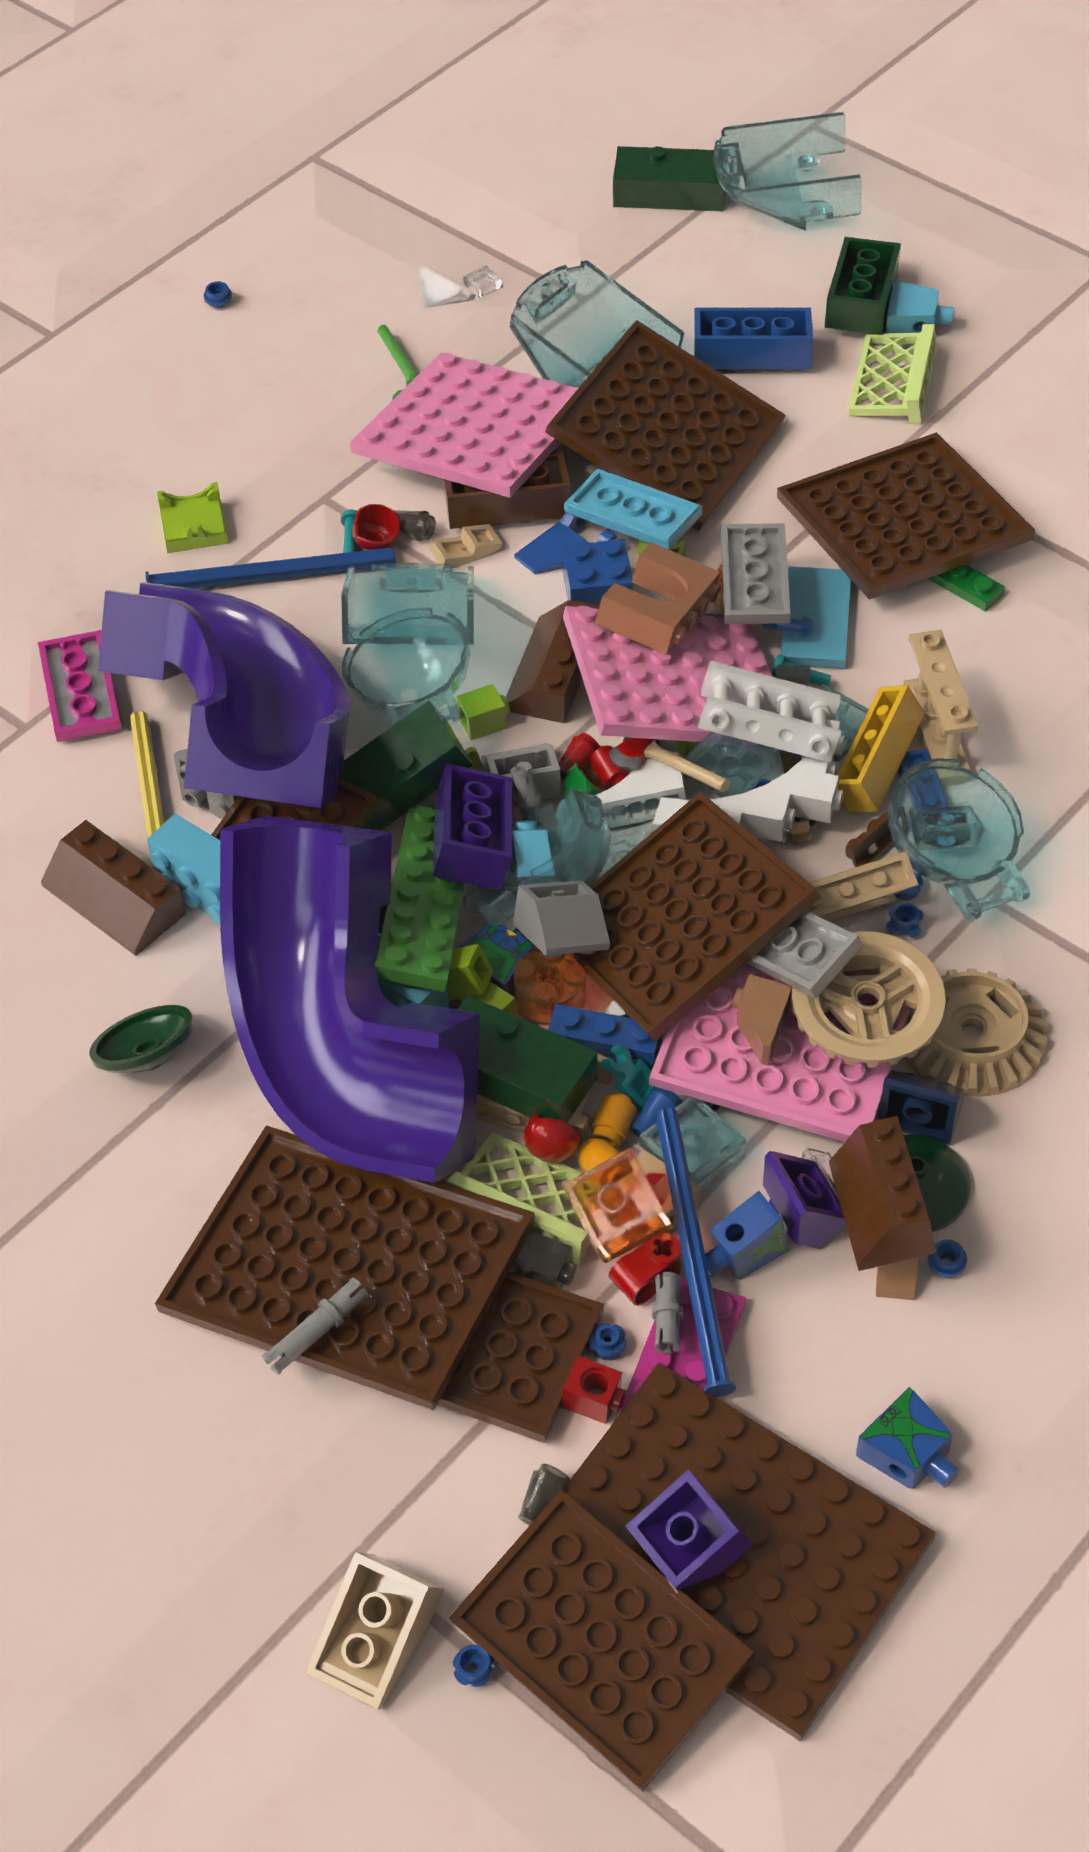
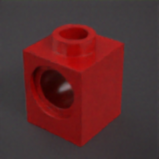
[561,1356,626,1424]

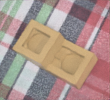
[430,524,503,569]

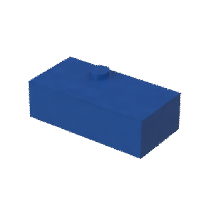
[694,307,813,371]

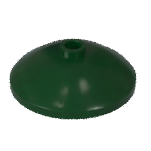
[89,1005,195,1073]
[903,1134,971,1232]

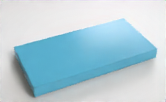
[564,469,702,550]
[781,566,851,669]

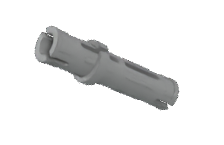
[262,1277,369,1375]

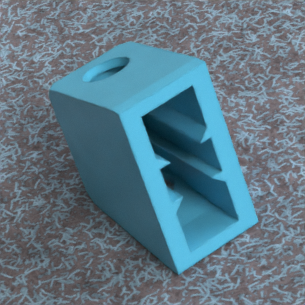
[886,281,954,333]

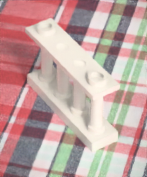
[698,661,841,763]

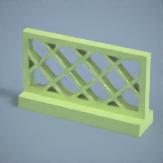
[848,324,937,424]
[448,1132,616,1267]

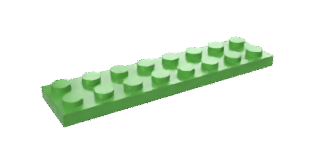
[375,806,464,992]

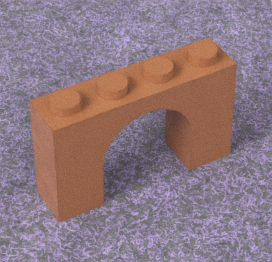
[595,542,721,655]

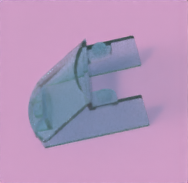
[714,112,862,231]
[509,260,684,387]
[341,563,474,645]

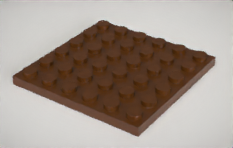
[545,320,786,531]
[777,432,1035,600]
[567,791,821,1042]

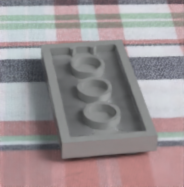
[721,523,791,624]
[746,911,863,998]

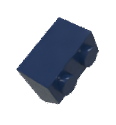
[879,1070,965,1145]

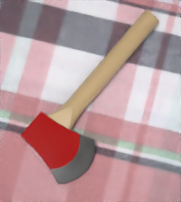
[609,737,730,793]

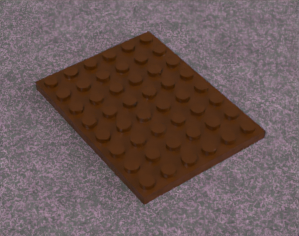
[155,1125,535,1411]
[562,1362,936,1742]

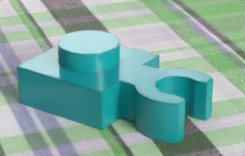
[600,1045,658,1112]

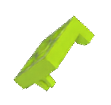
[157,482,228,553]

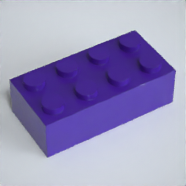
[433,763,512,891]

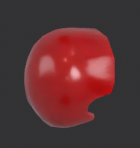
[352,504,401,550]
[523,1113,581,1163]

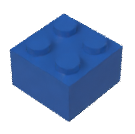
[562,539,634,605]

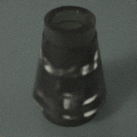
[394,510,436,541]
[518,1463,570,1525]

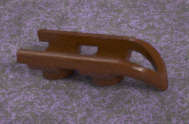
[845,805,905,867]

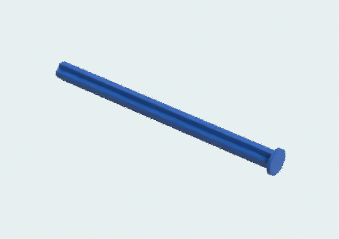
[145,548,396,589]
[656,1107,736,1397]

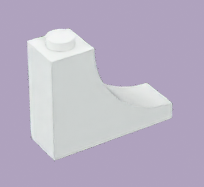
[582,739,687,832]

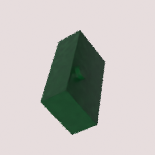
[613,146,727,211]
[824,237,901,335]
[338,700,473,831]
[457,995,598,1123]

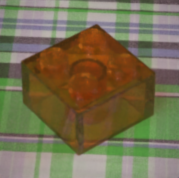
[562,1147,673,1264]

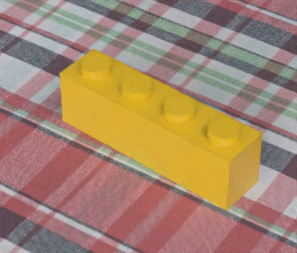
[837,685,925,812]

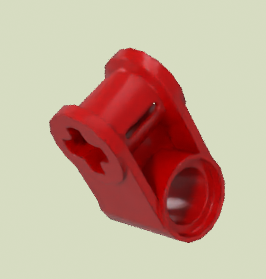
[608,1233,682,1306]

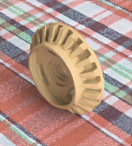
[791,931,946,1068]
[904,968,1047,1097]

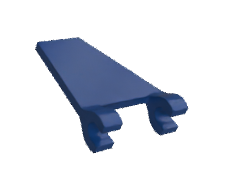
[514,512,617,575]

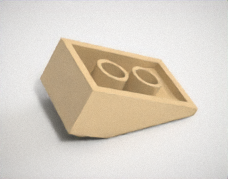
[305,1552,444,1709]

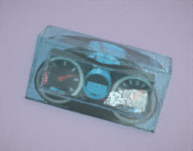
[909,806,985,850]

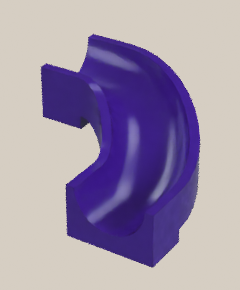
[98,582,350,808]
[220,816,480,1183]

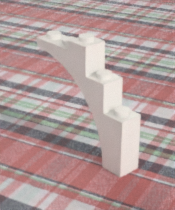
[652,719,845,842]

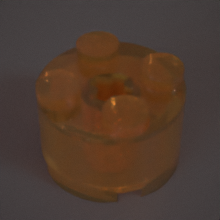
[514,949,586,1026]

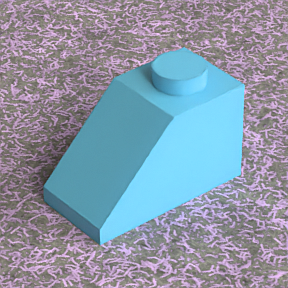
[508,821,553,877]

